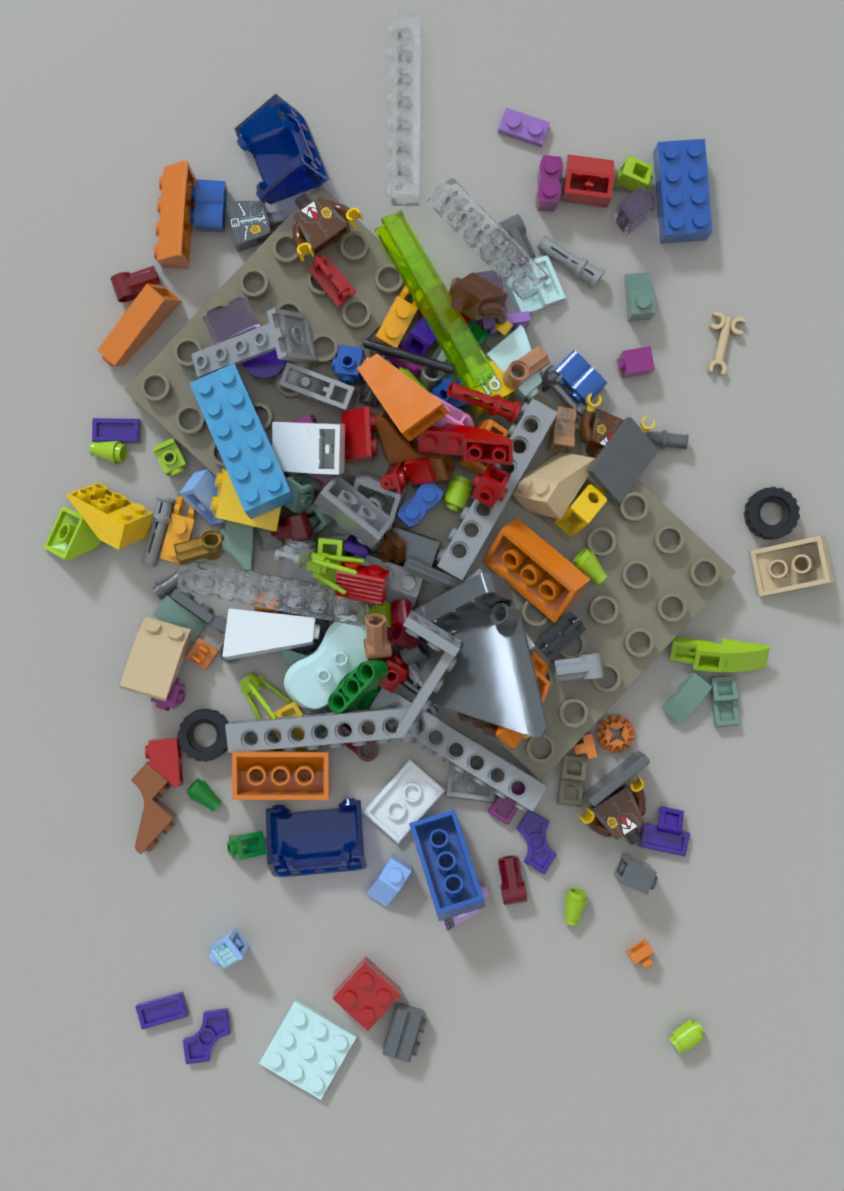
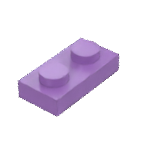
[498,108,550,148]
[482,311,531,336]

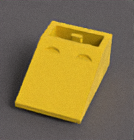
[66,483,153,550]

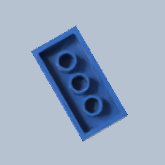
[653,139,712,244]
[409,809,485,922]

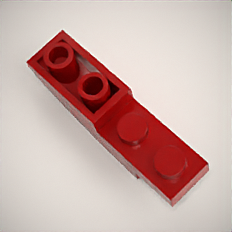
[418,423,513,465]

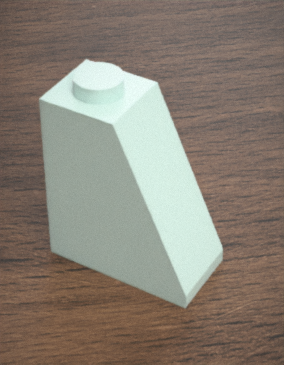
[483,325,542,403]

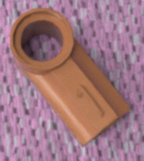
[503,346,550,389]
[364,613,392,661]

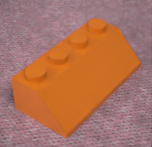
[154,161,196,269]
[483,518,591,623]
[232,751,330,800]

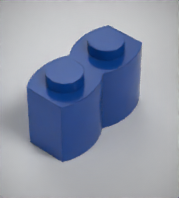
[190,179,227,232]
[553,350,607,406]
[397,482,443,529]

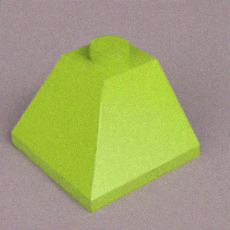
[43,505,101,561]

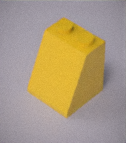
[210,468,281,531]

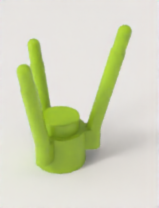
[307,552,365,594]
[239,672,292,720]

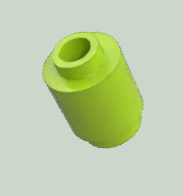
[442,475,472,512]
[669,1019,705,1054]

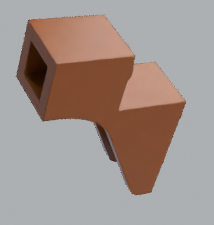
[375,409,455,481]
[131,761,177,854]

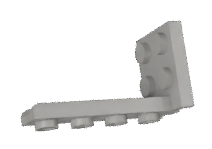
[191,308,317,378]
[274,539,328,604]
[396,610,461,738]

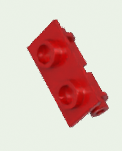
[308,255,357,307]
[380,462,409,494]

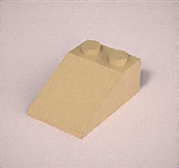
[512,452,595,520]
[750,535,835,597]
[119,616,191,701]

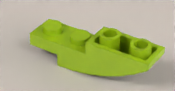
[670,636,770,672]

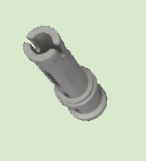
[537,235,605,288]
[141,494,176,567]

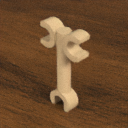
[707,311,746,376]

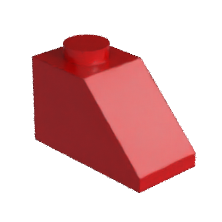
[145,737,184,787]

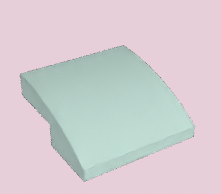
[501,255,566,314]

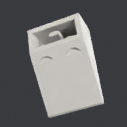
[272,422,345,475]

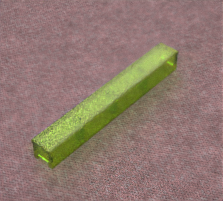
[375,210,496,389]

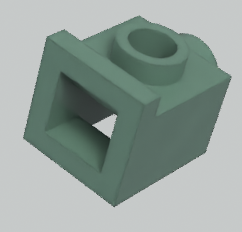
[284,473,320,514]

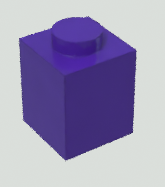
[402,317,442,356]

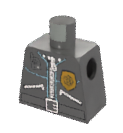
[227,201,284,252]

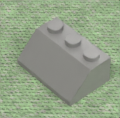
[314,475,394,549]
[354,551,425,611]

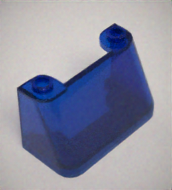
[234,94,329,204]
[266,798,367,877]

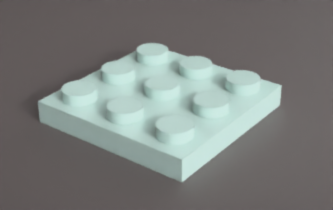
[259,999,357,1100]

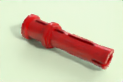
[447,381,520,423]

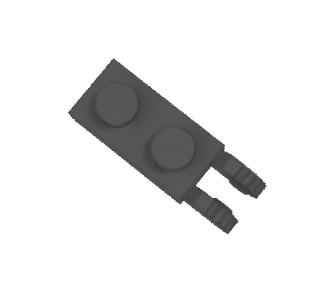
[171,589,227,634]

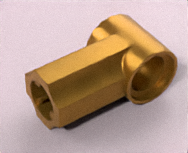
[174,530,222,565]

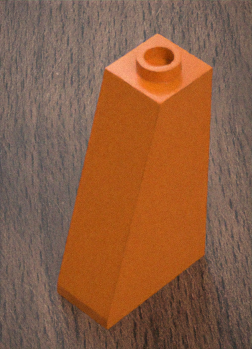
[97,284,182,366]
[357,354,449,442]

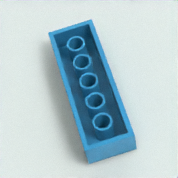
[190,363,296,519]

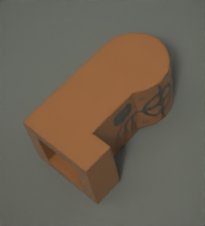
[548,406,576,453]

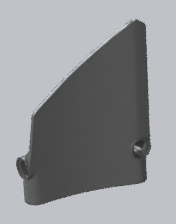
[400,573,548,739]

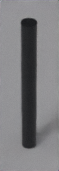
[363,339,456,375]

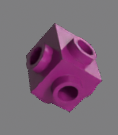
[150,678,186,711]

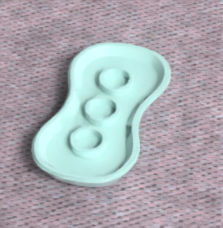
[284,617,369,711]

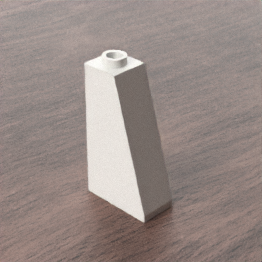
[222,609,320,660]

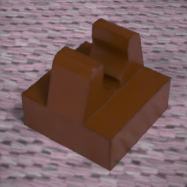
[378,530,406,565]

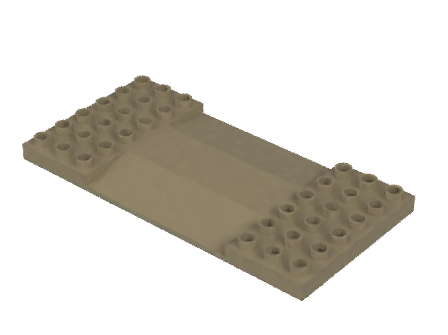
[124,184,736,781]

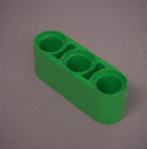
[328,659,388,713]

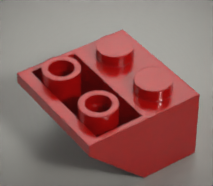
[561,154,614,208]
[341,406,378,463]

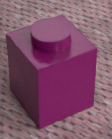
[617,346,655,378]

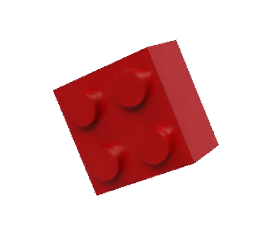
[332,956,401,1031]

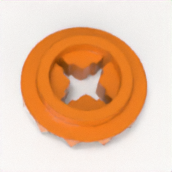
[597,715,635,753]

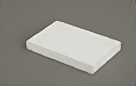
[363,759,445,844]

